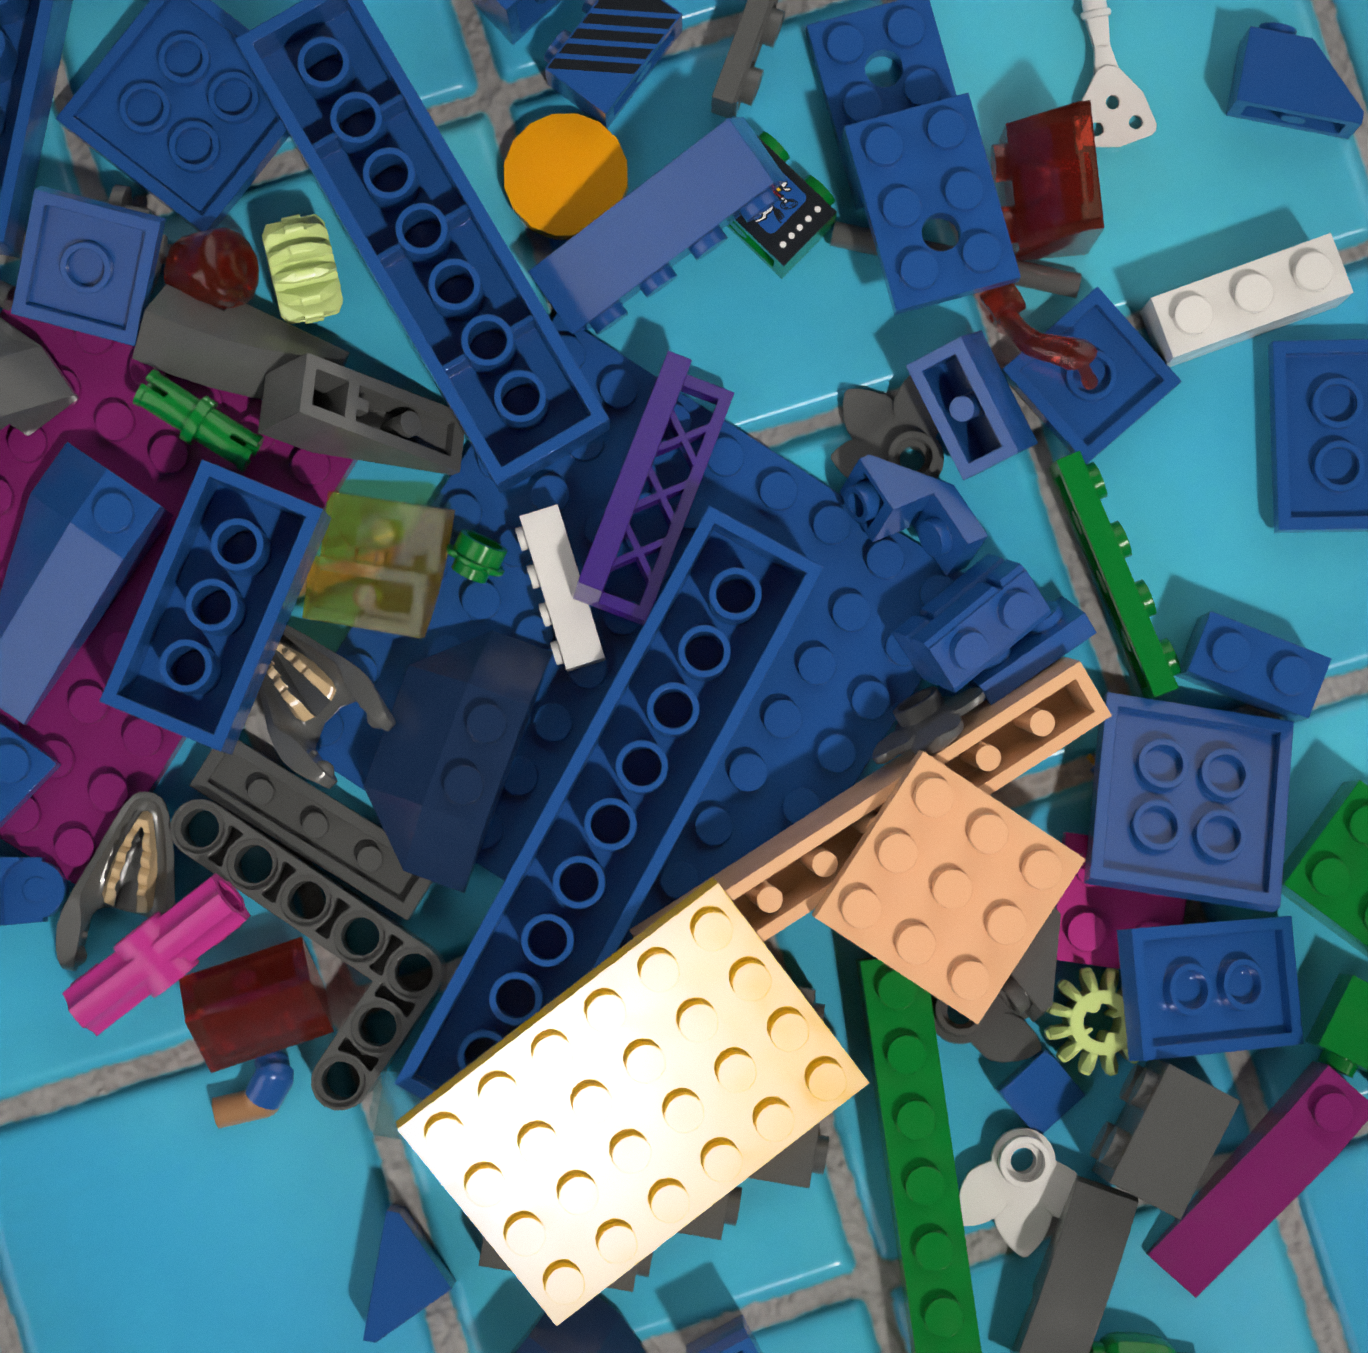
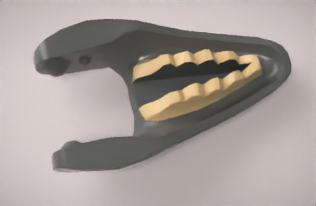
[259,625,396,789]
[56,791,175,971]

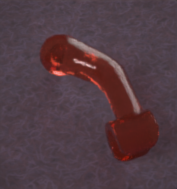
[979,284,1098,390]

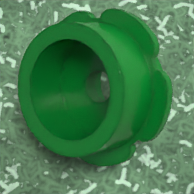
[446,529,508,584]

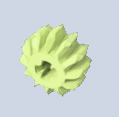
[262,214,343,324]
[1044,967,1138,1076]

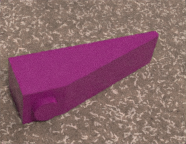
[1146,1061,1368,1298]

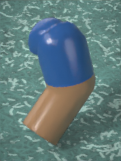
[212,1049,294,1129]

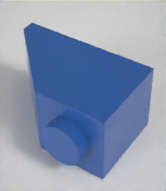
[1225,22,1364,139]

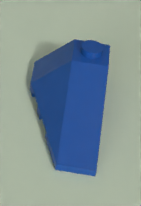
[0,442,173,725]

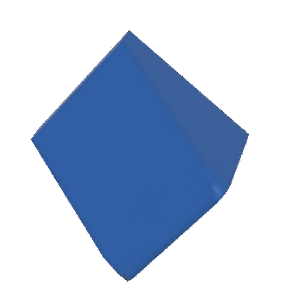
[994,1047,1085,1134]

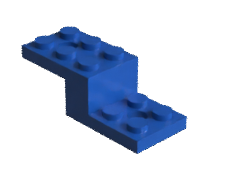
[806,0,1021,315]

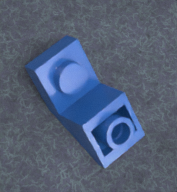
[840,454,988,576]

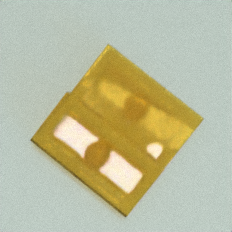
[302,491,455,638]

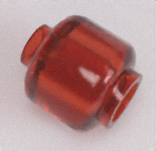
[164,227,259,311]

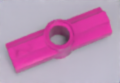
[62,873,251,1036]

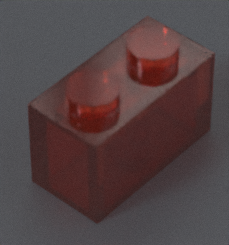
[179,936,334,1073]

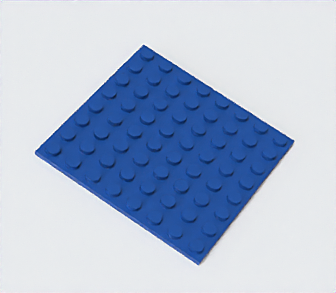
[316,314,964,950]

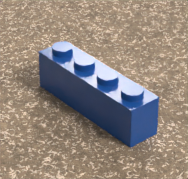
[528,117,787,335]

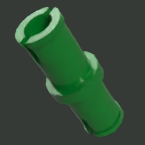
[133,368,264,472]

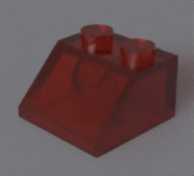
[991,100,1104,261]

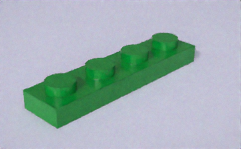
[1049,451,1181,699]

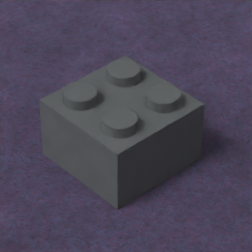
[1090,1060,1240,1220]

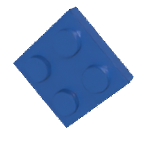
[11,186,166,346]
[1002,286,1182,464]

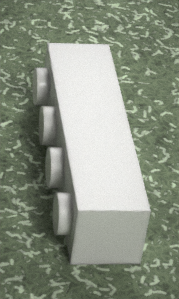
[515,504,606,672]

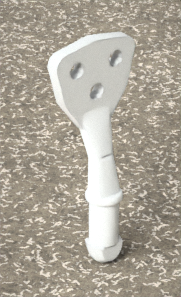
[1076,0,1157,147]

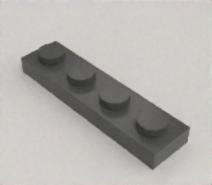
[189,740,433,920]

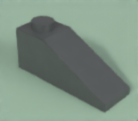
[258,353,465,475]

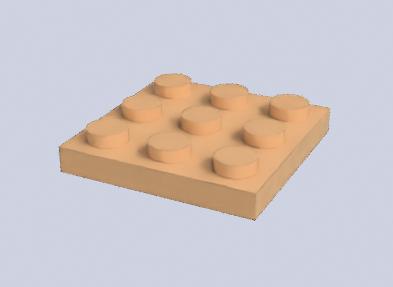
[811,750,1086,1024]

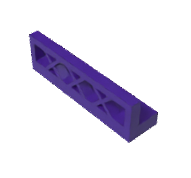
[573,351,735,626]

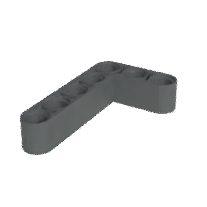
[170,799,447,1110]

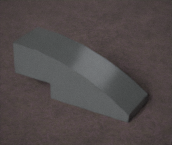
[132,284,349,399]
[1011,1175,1139,1353]

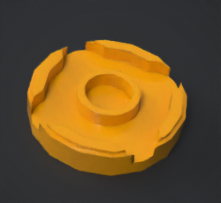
[504,113,628,240]

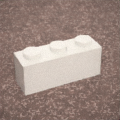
[1140,233,1354,367]

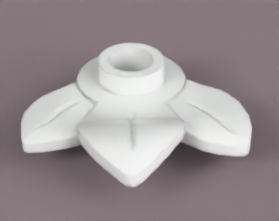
[959,1127,1078,1258]

